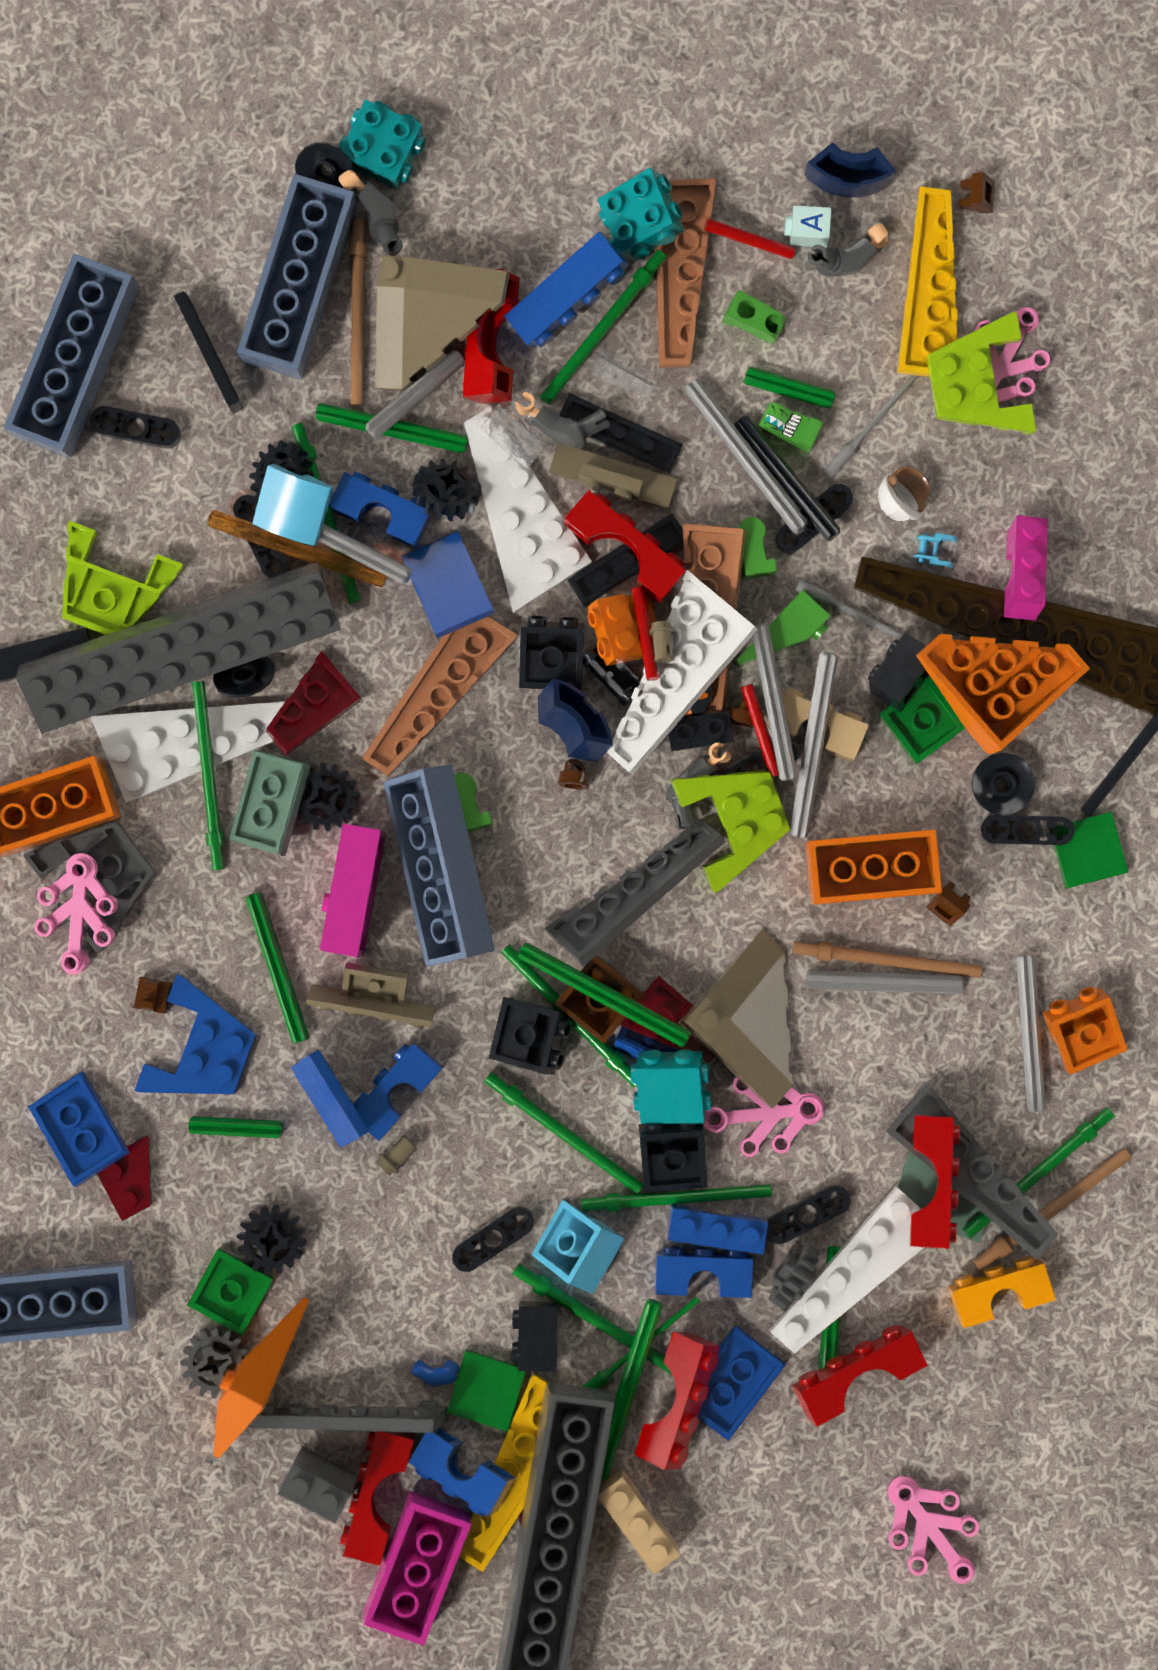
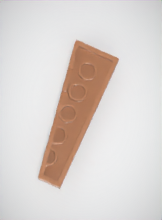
[683,524,747,715]

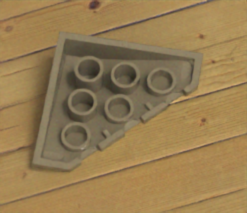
[375,256,510,391]
[678,930,793,1109]

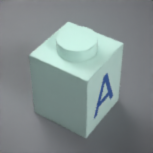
[784,206,831,248]

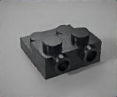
[519,615,584,691]
[488,997,572,1075]
[638,1123,708,1193]

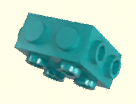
[338,99,426,190]
[597,168,685,261]
[631,1049,712,1124]

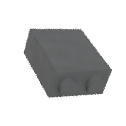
[277,1446,358,1524]

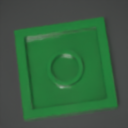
[878,677,965,765]
[1049,812,1129,889]
[187,1248,274,1336]
[447,1349,526,1432]

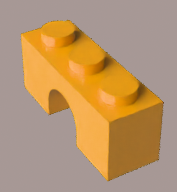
[948,1256,1056,1328]

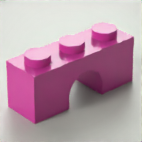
[1004,515,1048,621]

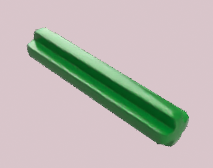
[744,367,835,408]
[188,1116,283,1138]

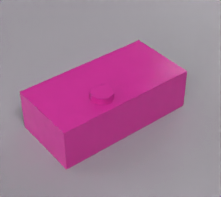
[319,824,386,957]
[363,1491,471,1646]

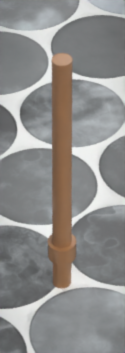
[349,218,368,406]
[792,941,982,978]
[972,1148,1132,1271]

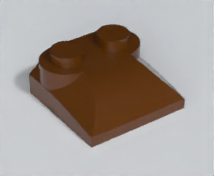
[555,955,645,1044]

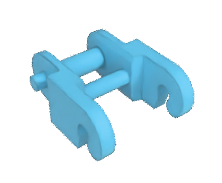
[914,533,958,569]

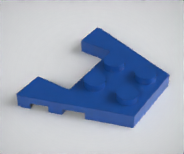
[134,974,257,1094]

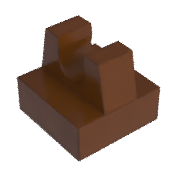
[959,172,995,214]
[926,881,970,927]
[134,977,172,1014]

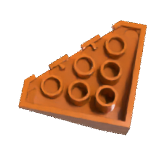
[916,634,1090,755]
[213,1297,309,1459]

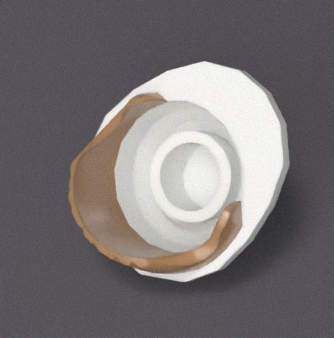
[878,466,930,521]

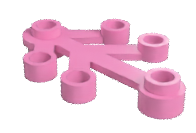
[975,307,1050,403]
[34,853,118,975]
[703,1077,825,1157]
[888,1476,979,1584]

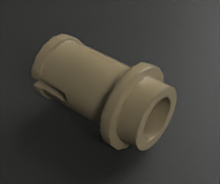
[649,621,675,663]
[377,1135,417,1176]

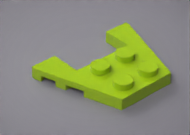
[927,311,1036,435]
[62,520,185,635]
[670,770,790,893]

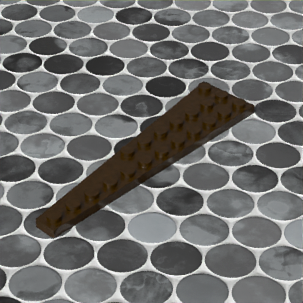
[853,556,1158,716]

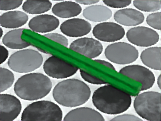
[518,943,691,1047]
[601,1299,663,1480]

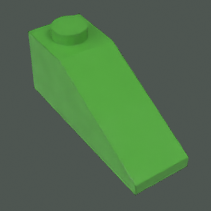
[736,590,830,666]

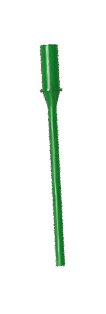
[581,1296,700,1389]

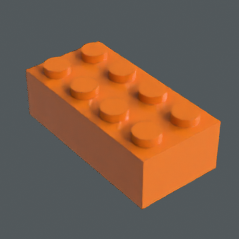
[0,755,122,858]
[805,829,942,905]

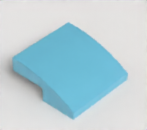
[252,464,334,546]

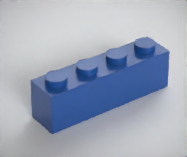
[505,231,629,348]

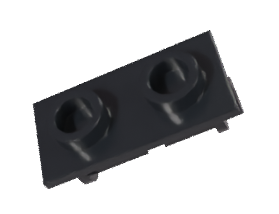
[583,646,641,706]
[669,711,734,752]

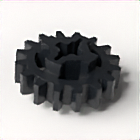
[249,440,314,500]
[412,459,481,521]
[297,763,361,832]
[236,1204,307,1275]

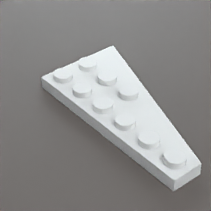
[464,406,592,614]
[607,570,758,775]
[91,702,285,803]

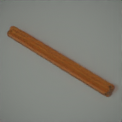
[207,510,388,587]

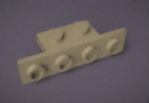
[549,442,677,509]
[306,962,436,1027]

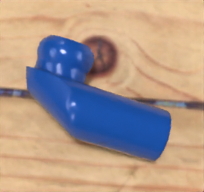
[410,1359,460,1387]

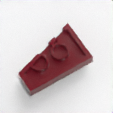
[266,651,361,756]
[620,976,715,1063]

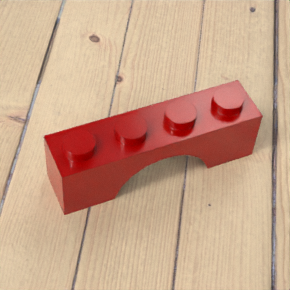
[463,268,520,404]
[564,490,686,605]
[910,1115,960,1249]
[791,1325,928,1427]
[634,1331,720,1470]
[340,1431,416,1566]

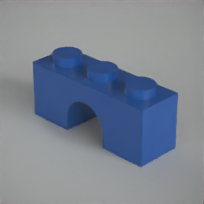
[329,471,432,549]
[353,1042,444,1141]
[667,1204,768,1255]
[655,1246,753,1298]
[409,1427,516,1516]

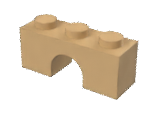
[766,688,869,762]
[598,1468,680,1575]

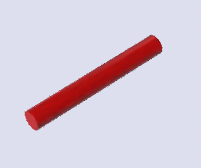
[704,218,795,260]
[631,587,659,681]
[741,683,779,777]

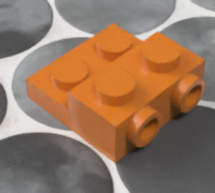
[588,593,657,667]
[1042,987,1128,1075]

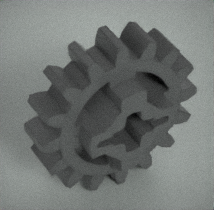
[768,1242,821,1309]
[180,1326,250,1399]

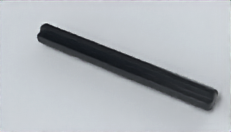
[734,415,840,541]

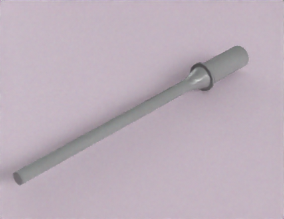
[824,375,919,478]
[795,579,927,646]

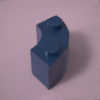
[804,142,897,198]
[538,678,613,762]

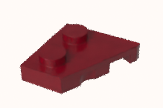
[97,1135,152,1221]

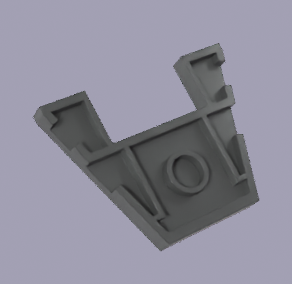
[23,822,156,953]

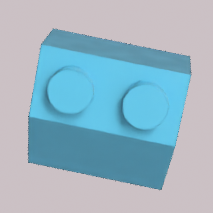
[531,1200,625,1294]

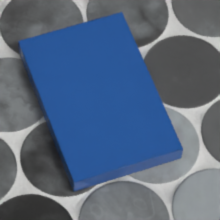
[401,531,495,638]
[291,1050,369,1148]
[28,1072,130,1188]
[698,1325,786,1441]

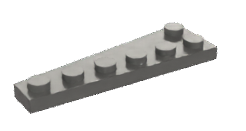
[545,820,725,966]
[886,1083,1058,1259]
[246,1400,448,1433]

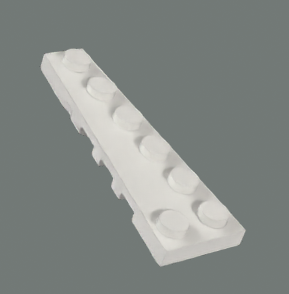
[769,1186,925,1354]

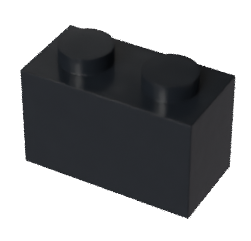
[868,633,929,712]
[512,1301,558,1372]

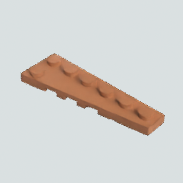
[656,179,716,368]
[362,616,518,776]

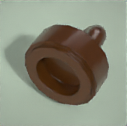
[728,697,754,728]
[558,758,590,790]

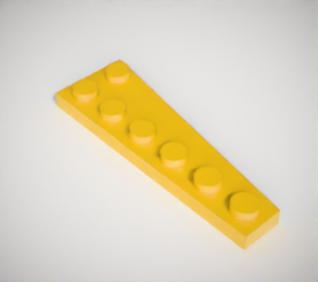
[897,186,959,377]
[459,1372,549,1572]

